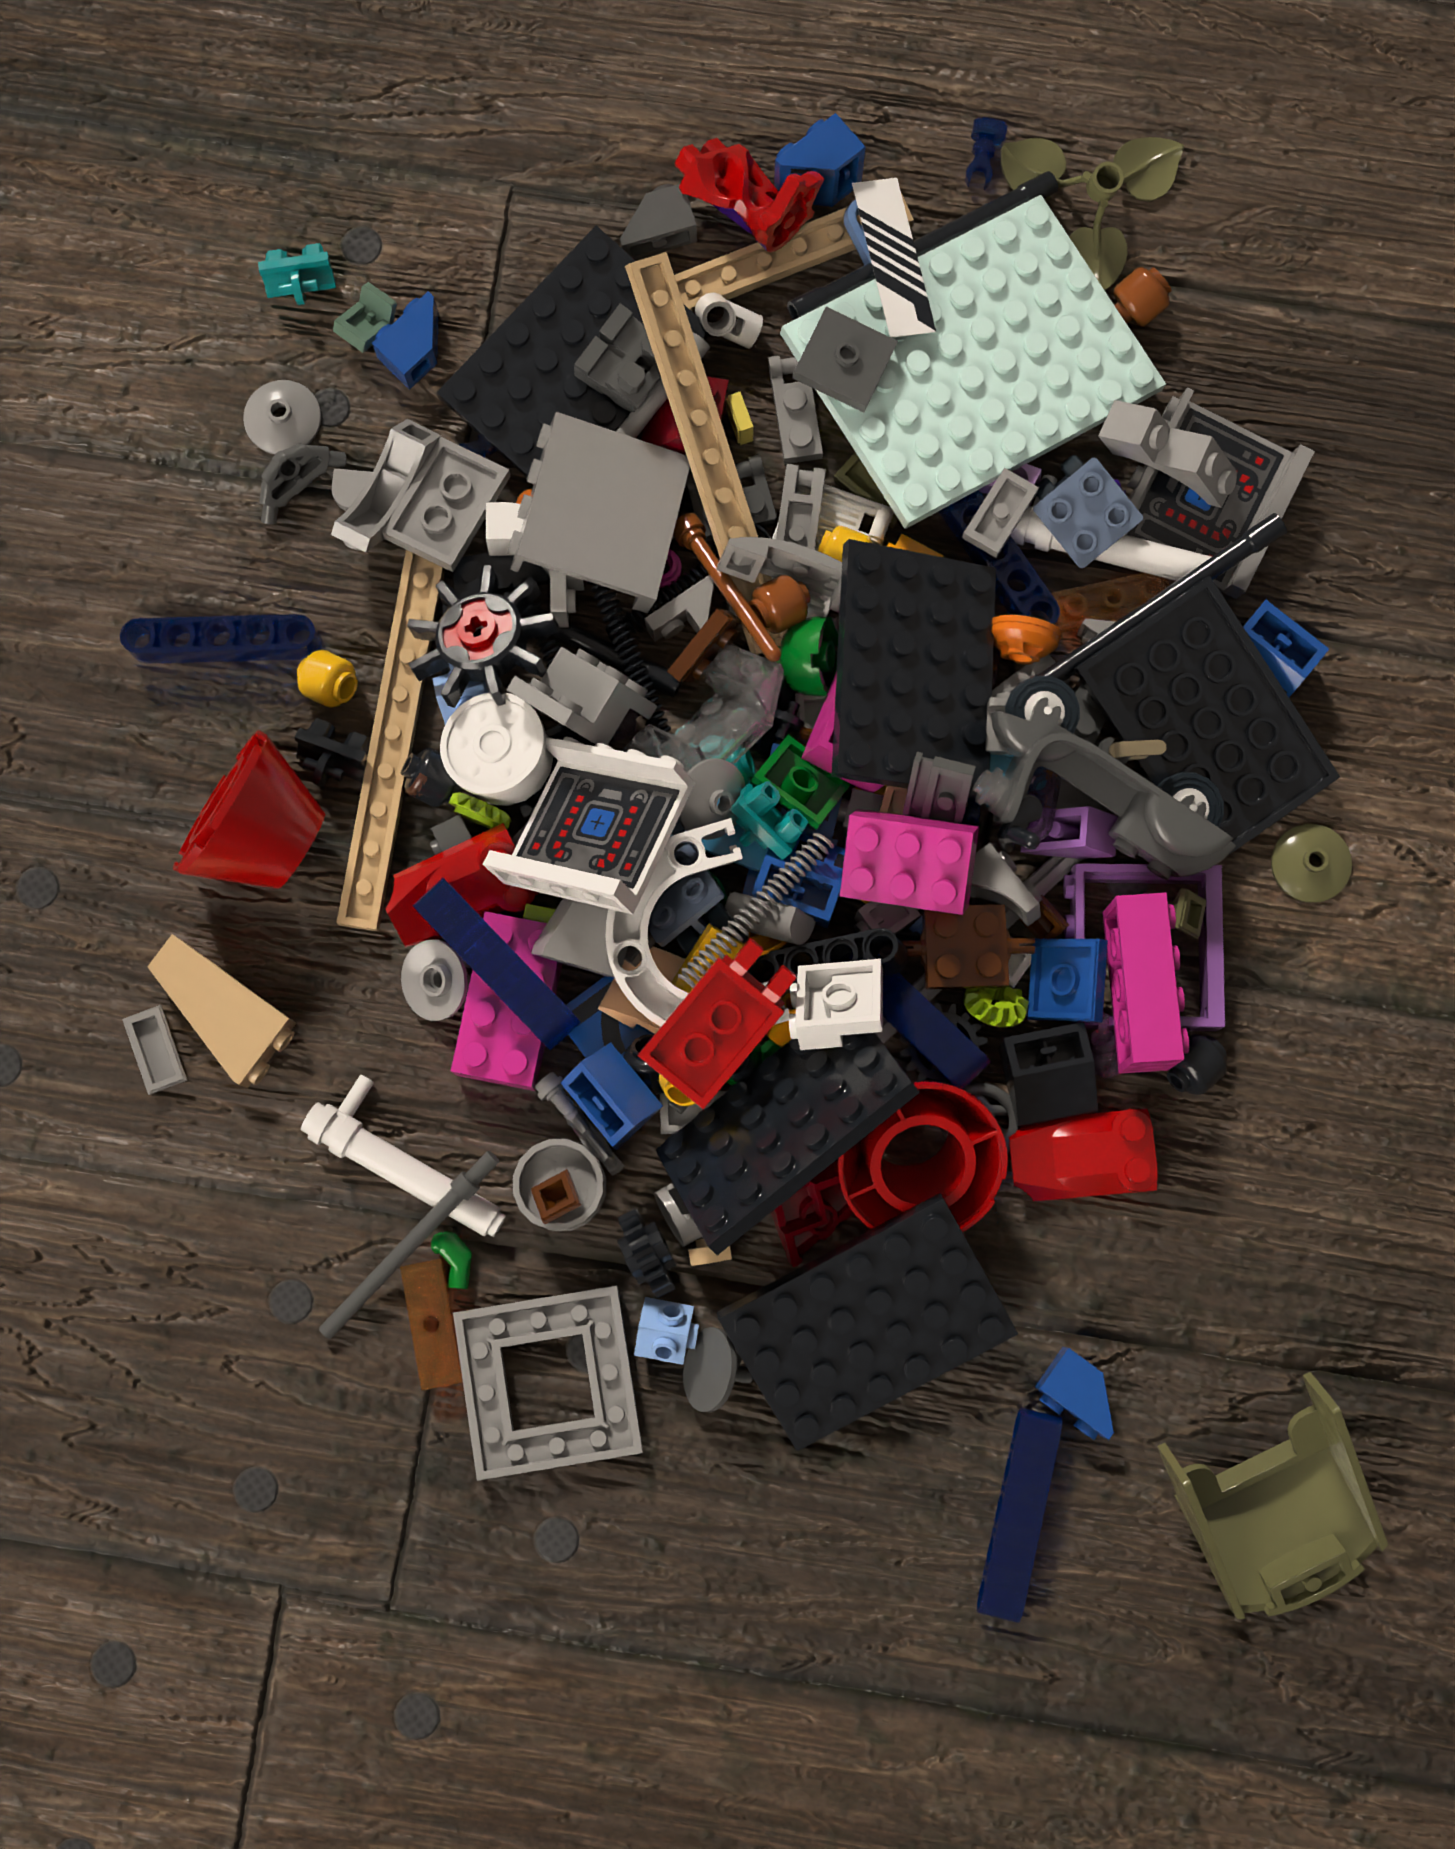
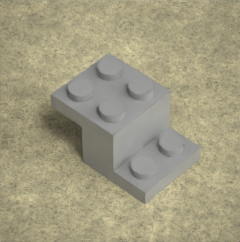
[506,647,657,745]

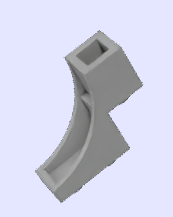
[1098,400,1238,508]
[331,419,441,552]
[916,843,1042,926]

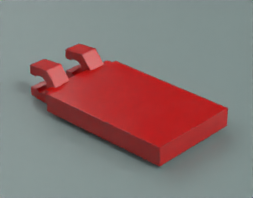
[638,938,796,1109]

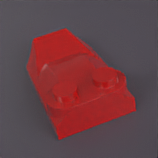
[385,823,538,947]
[1009,1108,1158,1202]

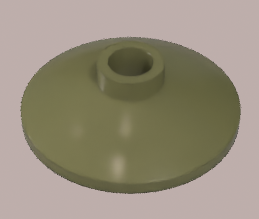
[1271,824,1352,903]

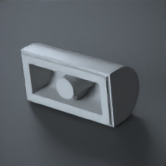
[725,892,816,945]

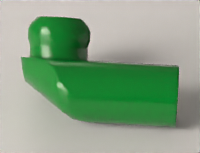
[431,1231,472,1289]

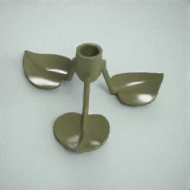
[1001,137,1184,290]

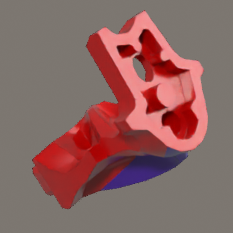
[675,138,824,253]

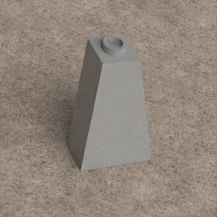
[531,898,628,977]

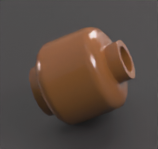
[1113,267,1172,326]
[749,574,811,634]

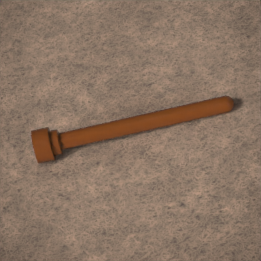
[673,513,781,662]

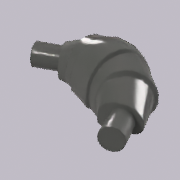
[259,443,346,524]

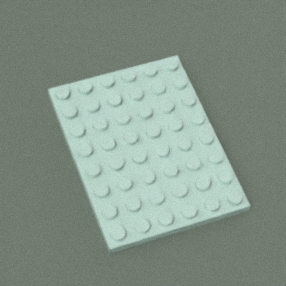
[780,195,1166,529]

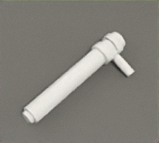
[1009,475,1214,582]
[301,1075,506,1237]

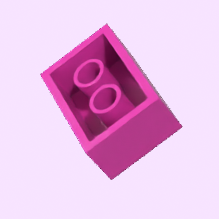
[840,809,979,915]

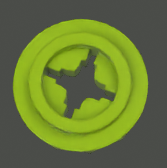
[449,792,511,829]
[963,986,1029,1027]

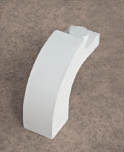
[486,502,584,628]

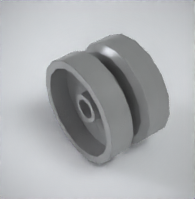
[513,1139,607,1231]

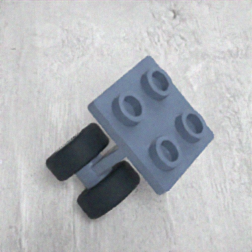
[1033,455,1143,569]
[648,843,748,956]

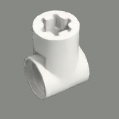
[695,293,763,349]

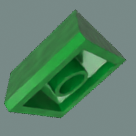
[751,735,851,832]

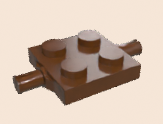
[901,905,1035,990]

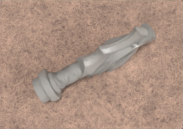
[535,1072,624,1176]

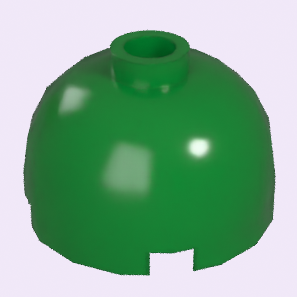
[775,617,839,697]

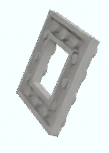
[453,1286,643,1481]

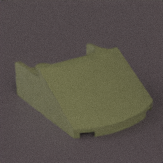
[1157,1372,1388,1619]

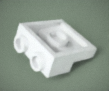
[789,959,883,1050]

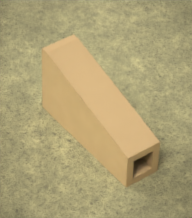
[147,934,296,1089]

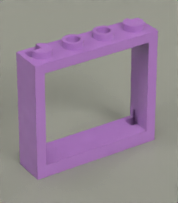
[1063,864,1225,1031]

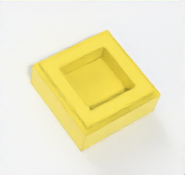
[726,392,754,445]

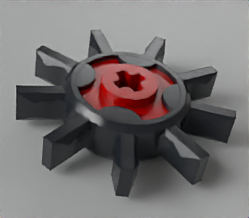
[407,565,559,708]

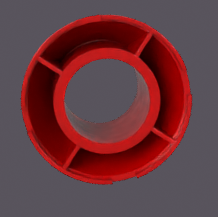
[173,730,325,889]
[837,1082,1008,1232]

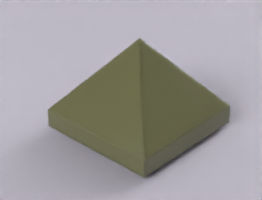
[1171,888,1206,939]

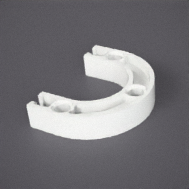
[605,818,790,1027]

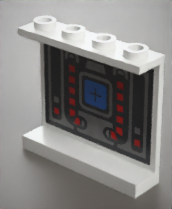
[483,737,695,915]

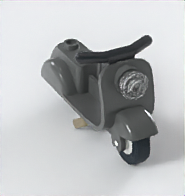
[973,676,1236,880]

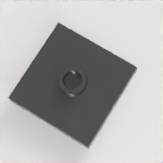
[792,306,898,413]

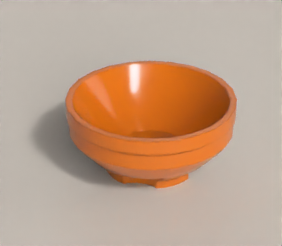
[991,615,1062,665]

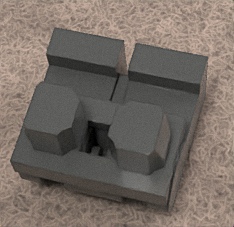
[574,303,661,412]

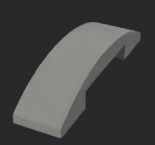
[716,537,842,613]

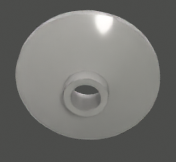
[243,380,321,455]
[679,758,746,840]
[401,940,468,1021]

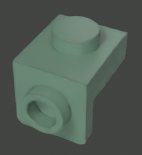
[333,282,397,353]

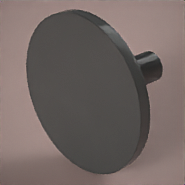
[683,1327,753,1413]

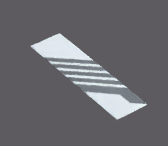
[852,178,936,338]

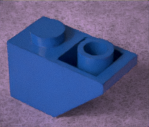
[372,291,439,390]
[1035,1347,1114,1440]

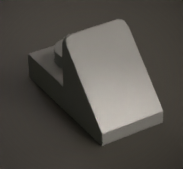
[644,575,715,642]

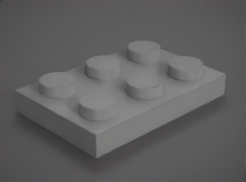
[382,437,510,572]

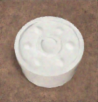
[440,693,553,806]

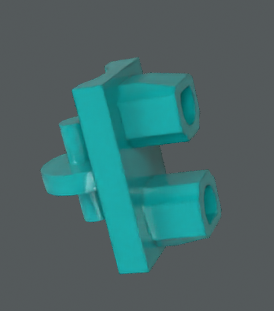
[258,243,336,305]
[730,781,808,860]

